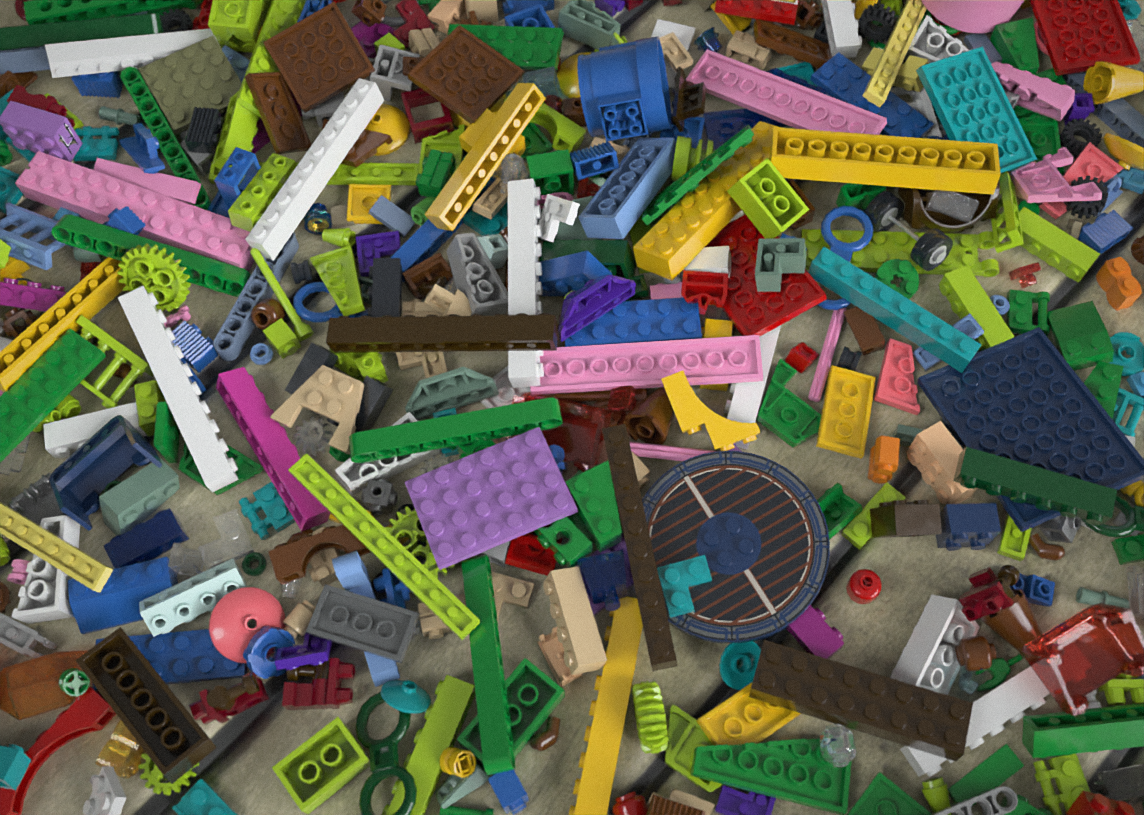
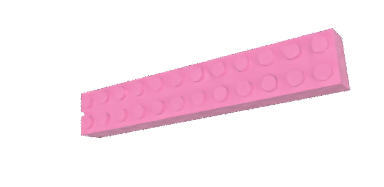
[15,151,255,272]

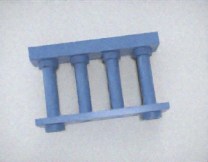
[0,202,74,270]

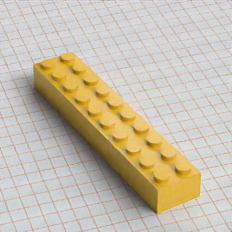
[633,121,782,281]
[770,127,1001,194]

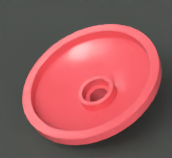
[209,587,286,664]

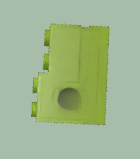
[208,0,272,53]

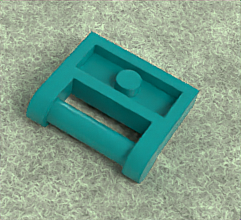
[1112,388,1144,437]

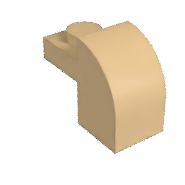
[424,284,472,316]

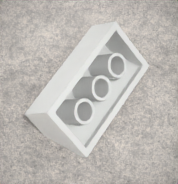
[890,595,980,695]

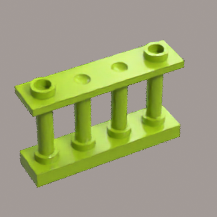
[76,315,154,409]

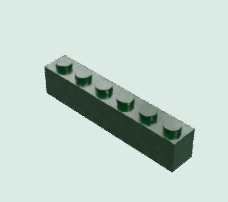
[954,447,1117,525]

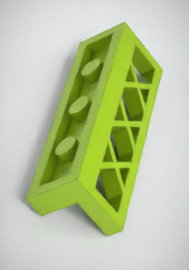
[991,171,1024,253]

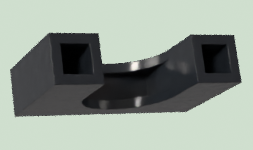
[285,342,394,433]

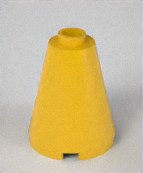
[1083,61,1144,104]

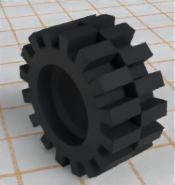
[858,3,897,43]
[160,9,194,33]
[1060,118,1102,159]
[1064,176,1108,219]

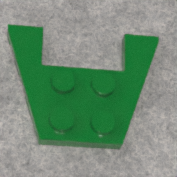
[756,359,821,448]

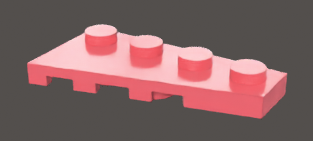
[1039,143,1124,220]

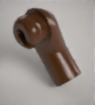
[1028,533,1065,561]

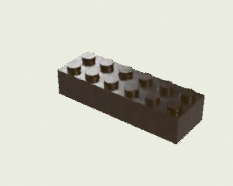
[75,627,217,784]

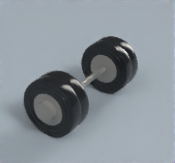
[864,191,953,271]

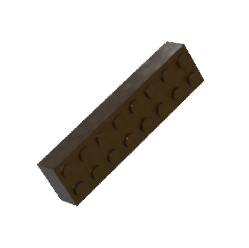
[749,640,973,761]

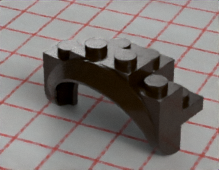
[898,181,1000,233]

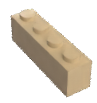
[543,566,607,675]

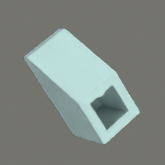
[476,234,508,269]

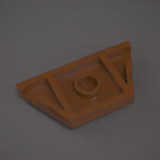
[322,119,393,168]

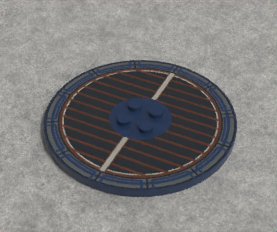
[642,451,830,644]

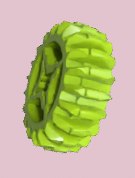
[632,681,668,754]

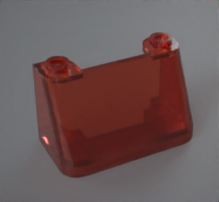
[505,392,612,472]
[1022,604,1144,716]

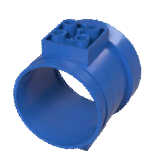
[577,36,672,141]

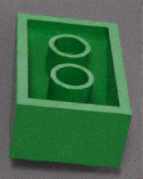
[1047,301,1114,371]

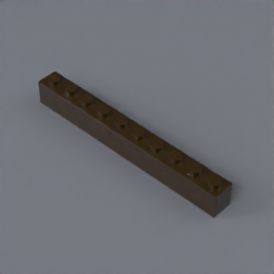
[326,313,559,353]
[602,424,678,671]

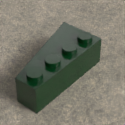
[539,239,637,278]

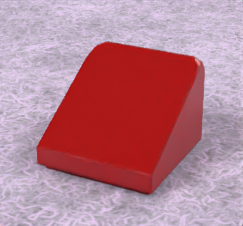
[785,342,819,373]

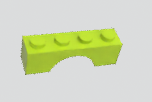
[504,97,587,153]

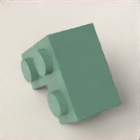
[755,238,806,292]

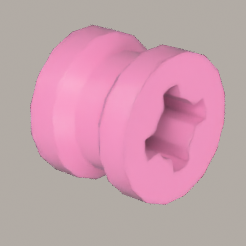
[7,559,31,585]

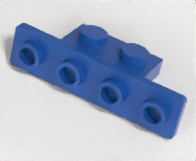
[119,123,165,174]

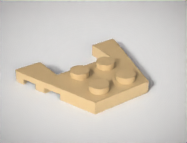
[270,365,364,455]

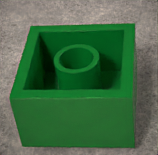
[526,149,574,196]

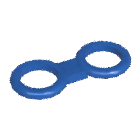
[817,206,873,310]
[293,282,368,323]

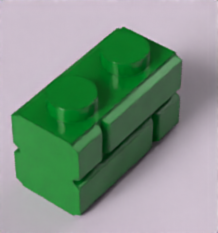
[416,149,457,198]

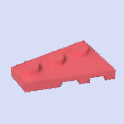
[874,338,920,415]

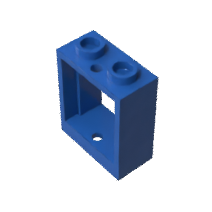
[214,147,261,210]

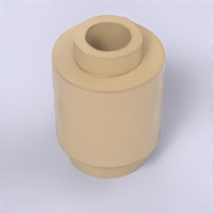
[283,599,316,638]

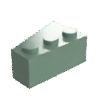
[558,0,621,50]
[99,458,180,541]

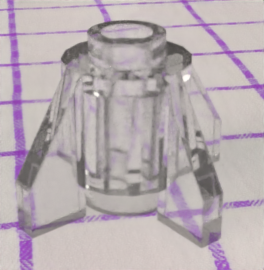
[492,153,530,194]

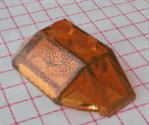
[0,650,90,720]

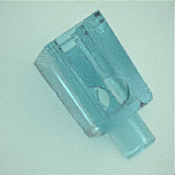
[513,66,562,108]

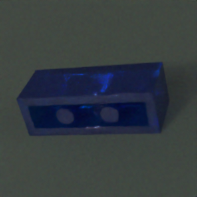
[103,508,189,569]

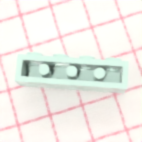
[139,558,247,637]

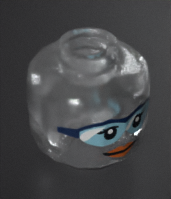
[819,724,857,767]

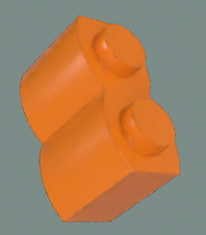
[1096,257,1142,311]
[868,435,900,484]

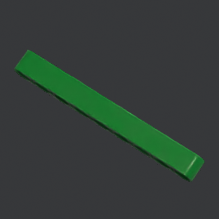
[121,67,211,210]
[51,214,251,297]
[349,398,562,463]
[461,554,515,775]

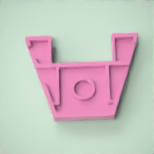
[1010,147,1102,203]

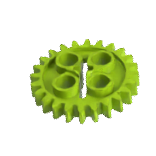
[117,243,191,312]
[385,507,454,579]

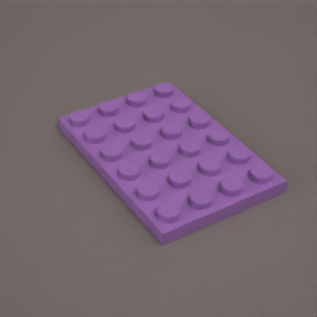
[405,427,578,570]

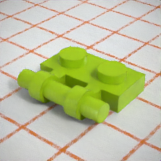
[1033,754,1091,815]

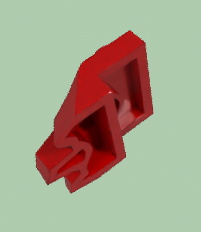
[681,270,728,315]
[505,525,563,576]

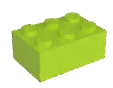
[727,158,809,239]
[272,717,370,814]

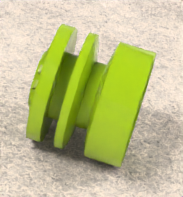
[671,136,714,181]

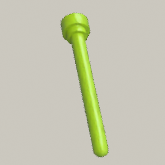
[250,248,314,342]

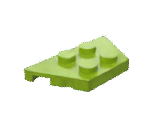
[418,125,465,174]
[665,704,725,794]

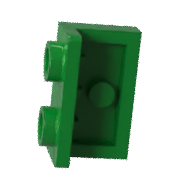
[817,483,863,540]

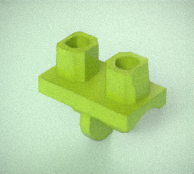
[1097,663,1144,705]

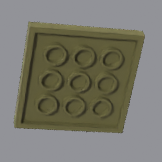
[139,36,242,135]

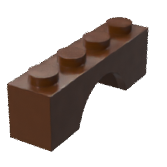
[268,525,371,585]

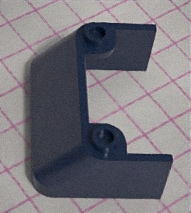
[49,415,163,531]

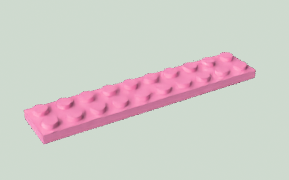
[686,49,887,135]
[530,335,763,395]

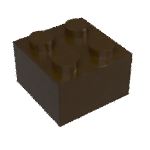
[870,500,942,538]

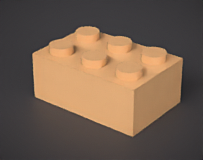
[906,421,978,505]

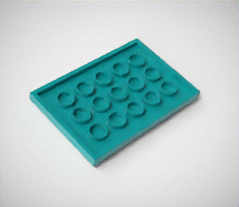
[916,46,1037,174]

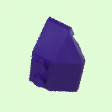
[558,275,636,342]

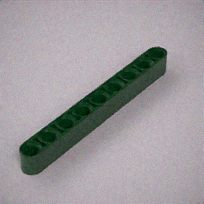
[0,13,163,50]

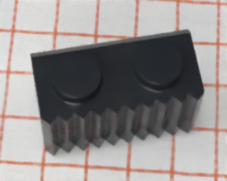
[185,107,224,154]

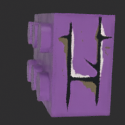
[0,101,83,162]

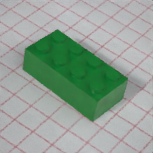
[457,658,565,774]

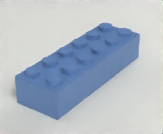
[578,138,676,239]

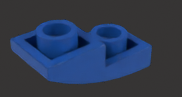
[1010,574,1055,607]

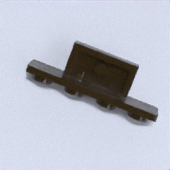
[671,67,706,133]

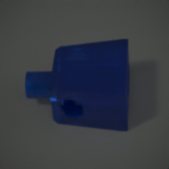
[577,549,627,611]

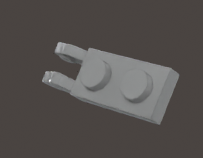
[0,613,57,664]

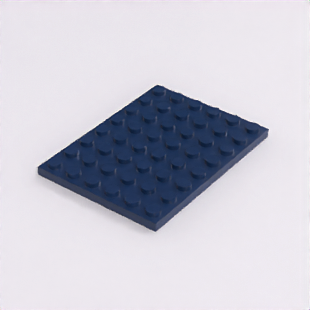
[917,327,1144,532]

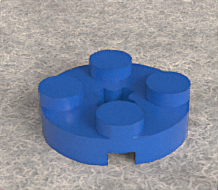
[243,626,295,679]

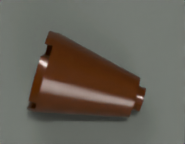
[623,387,675,445]
[980,587,1049,661]

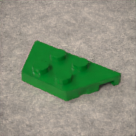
[1019,113,1065,176]
[178,442,264,496]

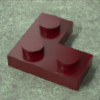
[391,0,435,50]

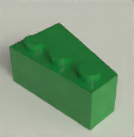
[990,17,1039,74]
[565,460,622,553]

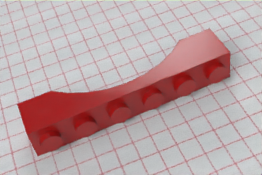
[0,686,116,815]

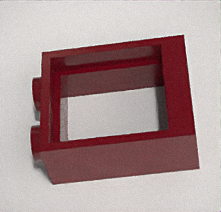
[401,88,454,144]

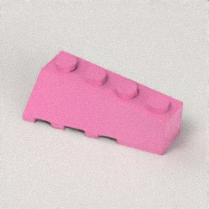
[991,62,1075,122]

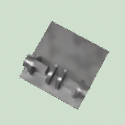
[8,472,65,525]

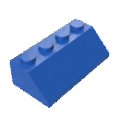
[68,557,178,635]

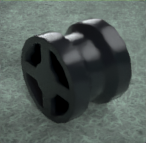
[290,260,313,284]
[837,346,862,371]

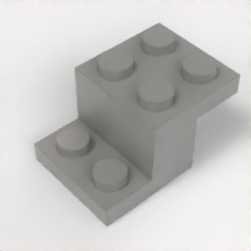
[350,45,420,102]

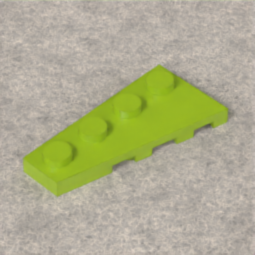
[310,245,365,316]

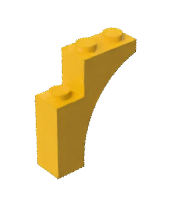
[661,370,760,451]

